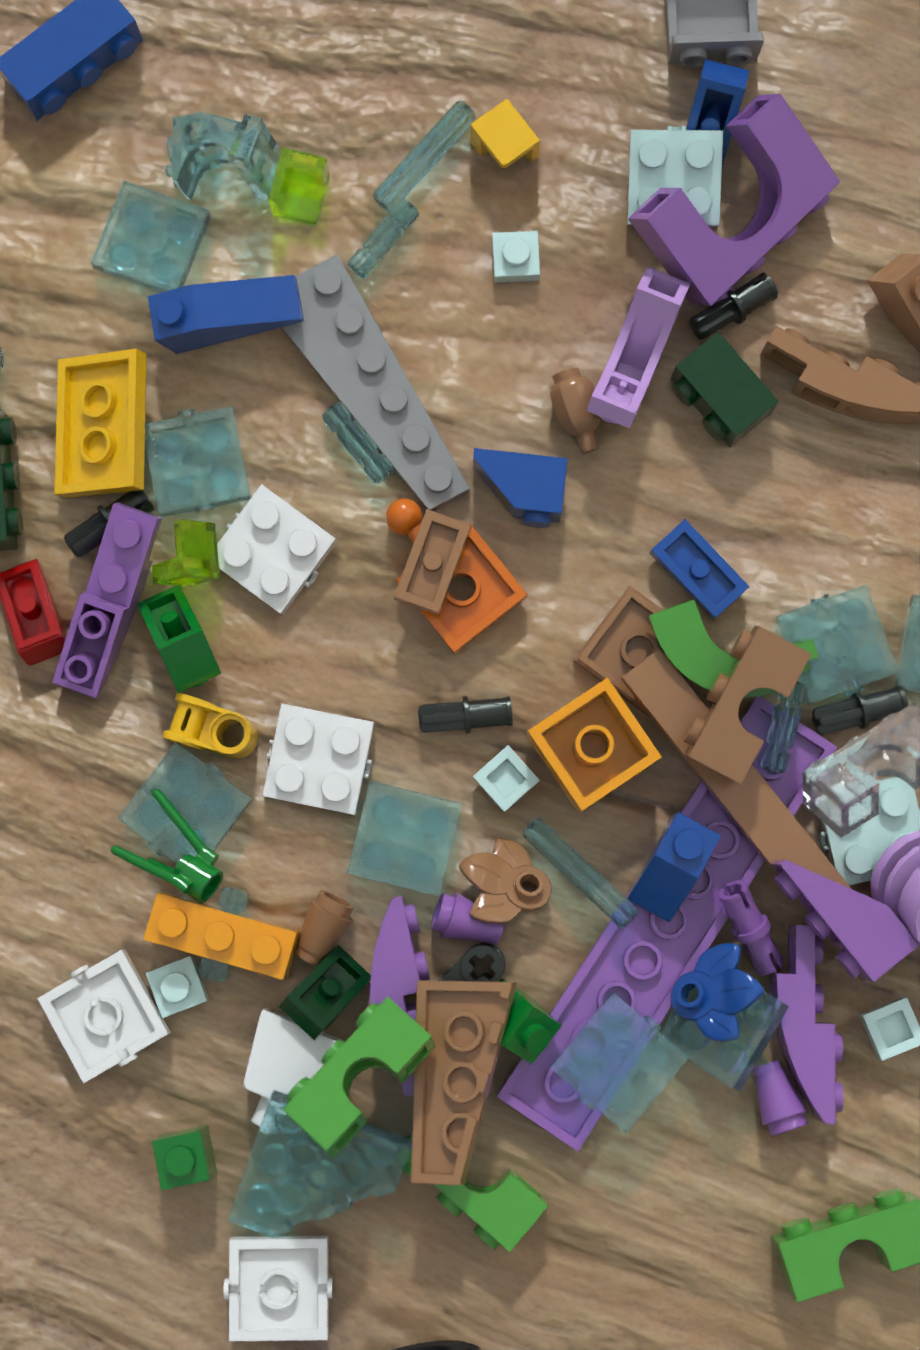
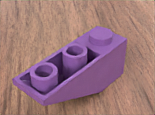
[771,860,919,982]

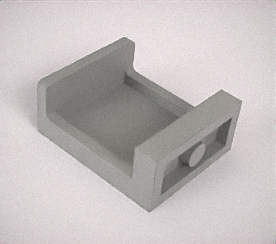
[665,0,764,68]

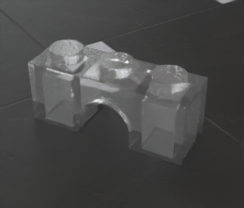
[802,703,920,838]

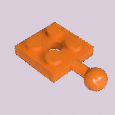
[386,498,528,655]

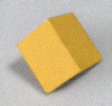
[470,99,540,168]

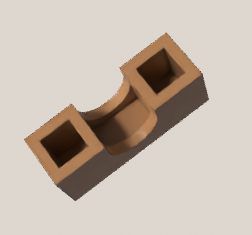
[683,625,812,784]

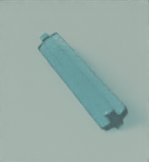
[373,101,475,212]
[523,818,638,928]

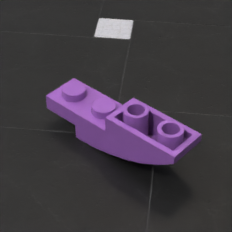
[52,502,162,698]
[369,896,430,1097]
[769,925,843,1124]

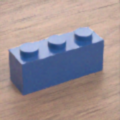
[0,0,143,121]

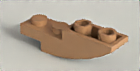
[760,326,920,424]

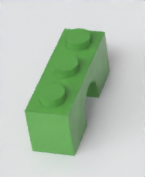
[282,996,436,1159]
[398,1133,548,1252]
[771,1188,920,1303]

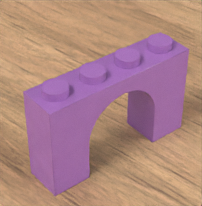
[628,93,840,306]

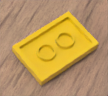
[54,348,147,498]

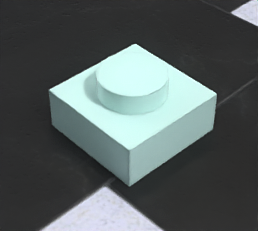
[492,231,540,283]
[473,745,540,813]
[146,956,209,1018]
[859,997,920,1061]

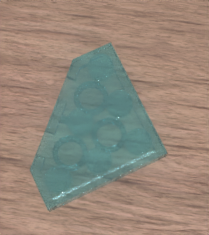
[228,1090,412,1238]

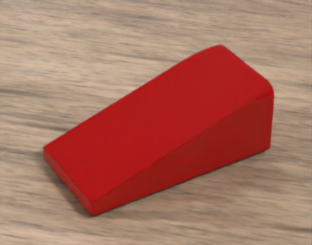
[0,558,67,665]

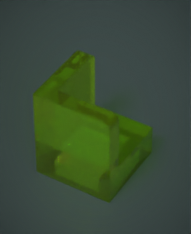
[269,147,330,225]
[152,519,220,587]

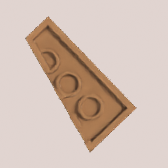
[411,980,517,1185]

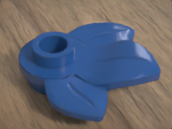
[671,943,765,1041]

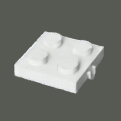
[206,484,338,615]
[262,703,375,815]
[37,949,171,1083]
[223,1236,333,1341]

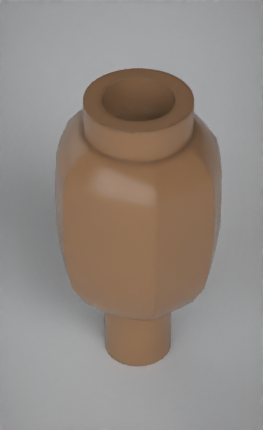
[550,368,601,454]

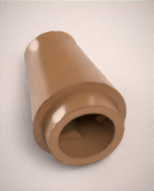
[294,890,354,965]

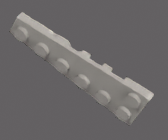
[280,254,470,512]

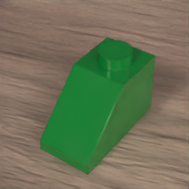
[136,584,222,693]

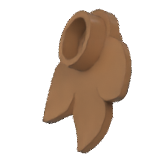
[459,838,552,924]

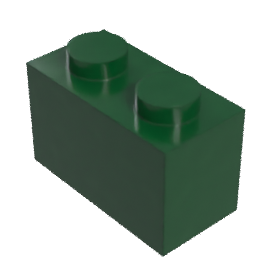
[671,332,779,448]

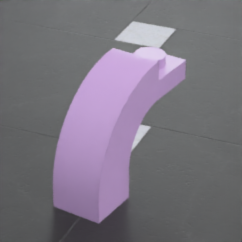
[586,266,691,428]

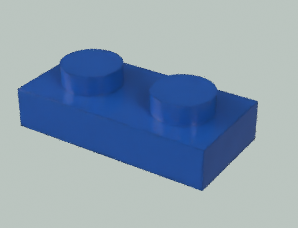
[649,519,750,621]

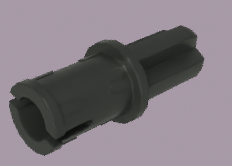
[689,273,778,339]
[64,490,155,557]
[812,686,909,735]
[418,696,513,734]

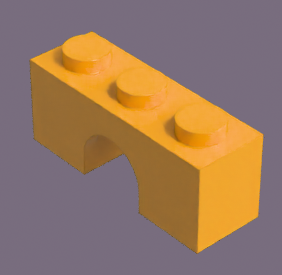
[143,893,301,980]

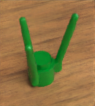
[110,789,224,904]

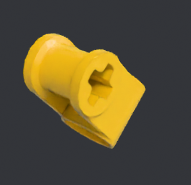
[162,692,258,759]

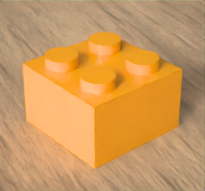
[526,677,662,814]

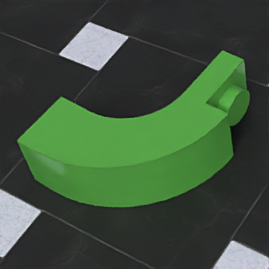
[648,599,819,697]

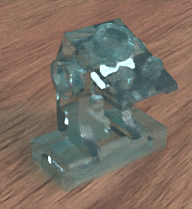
[165,112,287,201]

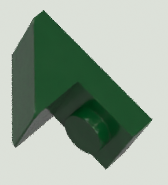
[279,945,371,1040]

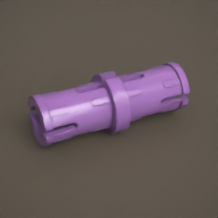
[718,880,784,976]

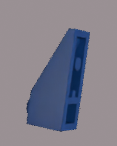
[148,275,304,354]

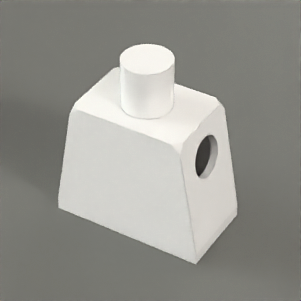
[243,1007,346,1132]

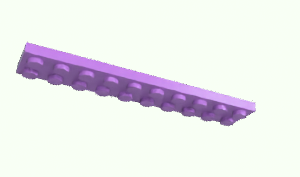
[496,696,838,1152]

